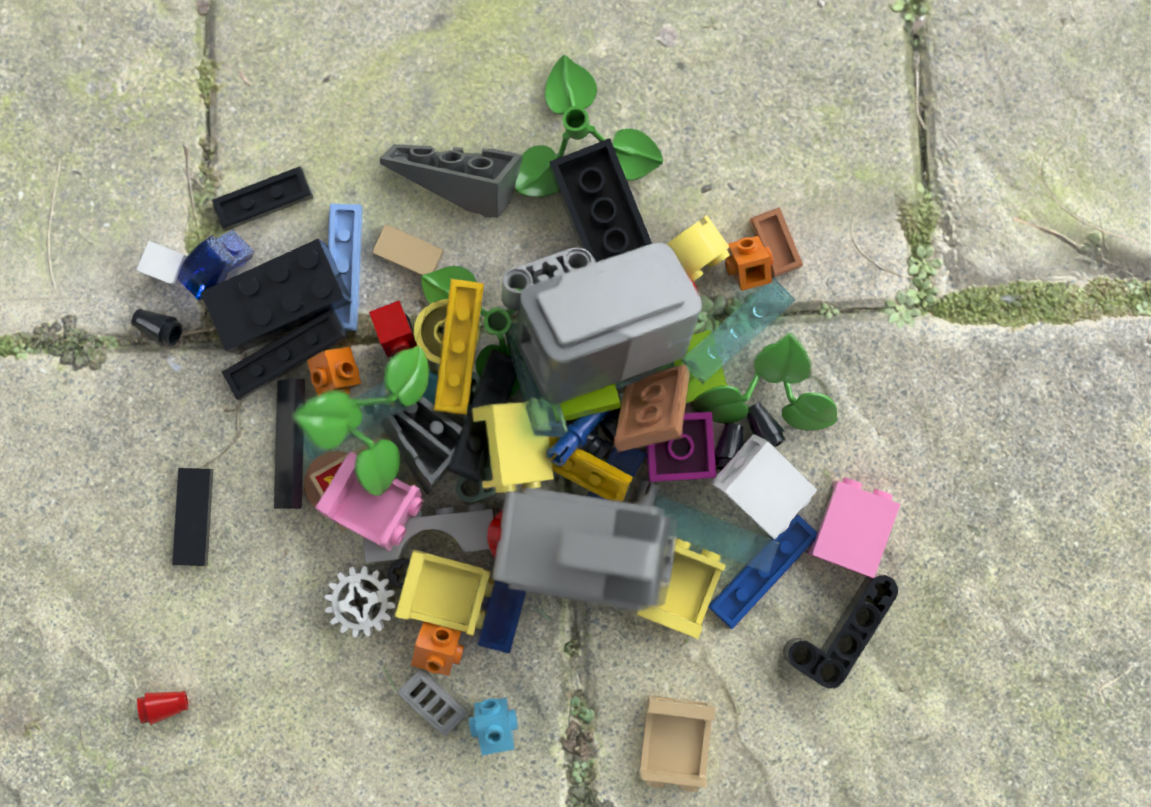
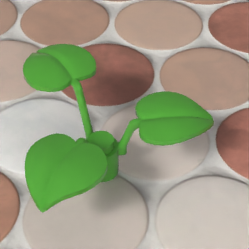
[515,55,663,197]
[421,266,528,398]
[691,332,838,431]
[293,346,429,496]

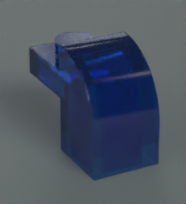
[177,229,255,301]

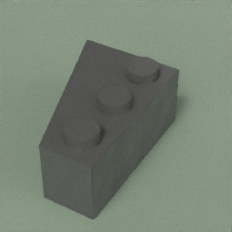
[372,387,462,495]

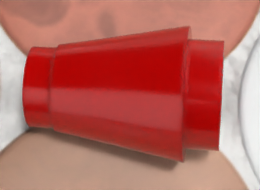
[137,691,189,725]

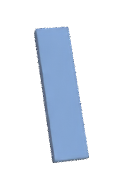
[328,204,363,332]

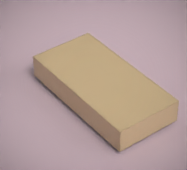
[372,224,444,276]

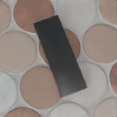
[212,166,314,231]
[172,468,214,566]

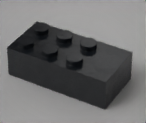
[549,138,652,263]
[200,238,352,355]

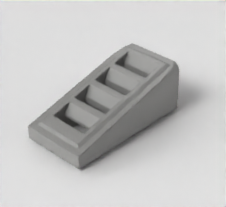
[397,668,468,737]

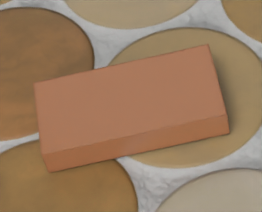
[749,207,803,279]

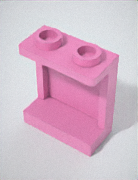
[316,451,423,552]
[807,477,900,578]

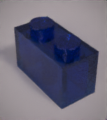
[476,579,527,654]

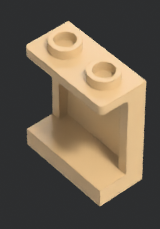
[639,695,716,792]

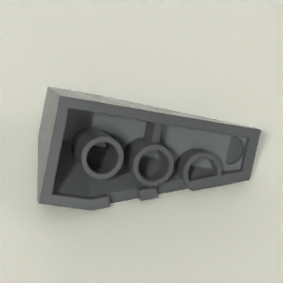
[380,144,522,218]

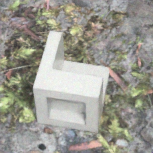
[136,241,193,285]

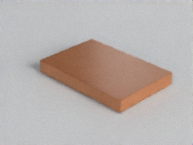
[614,365,690,452]

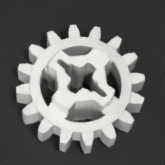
[324,565,397,637]

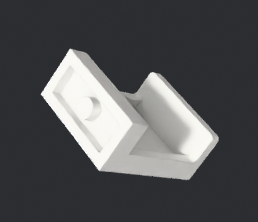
[711,434,817,539]

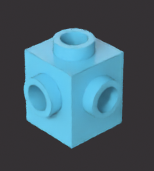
[469,697,518,755]

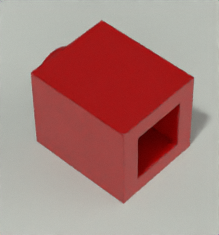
[369,300,417,358]

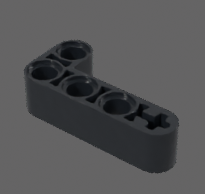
[783,574,898,689]

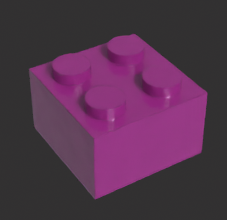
[646,412,716,482]

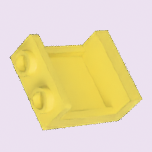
[472,401,554,493]
[635,538,726,639]
[395,549,494,636]

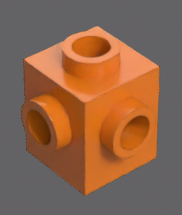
[724,236,773,291]
[307,347,362,397]
[411,621,464,676]

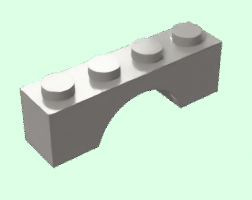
[363,503,495,563]

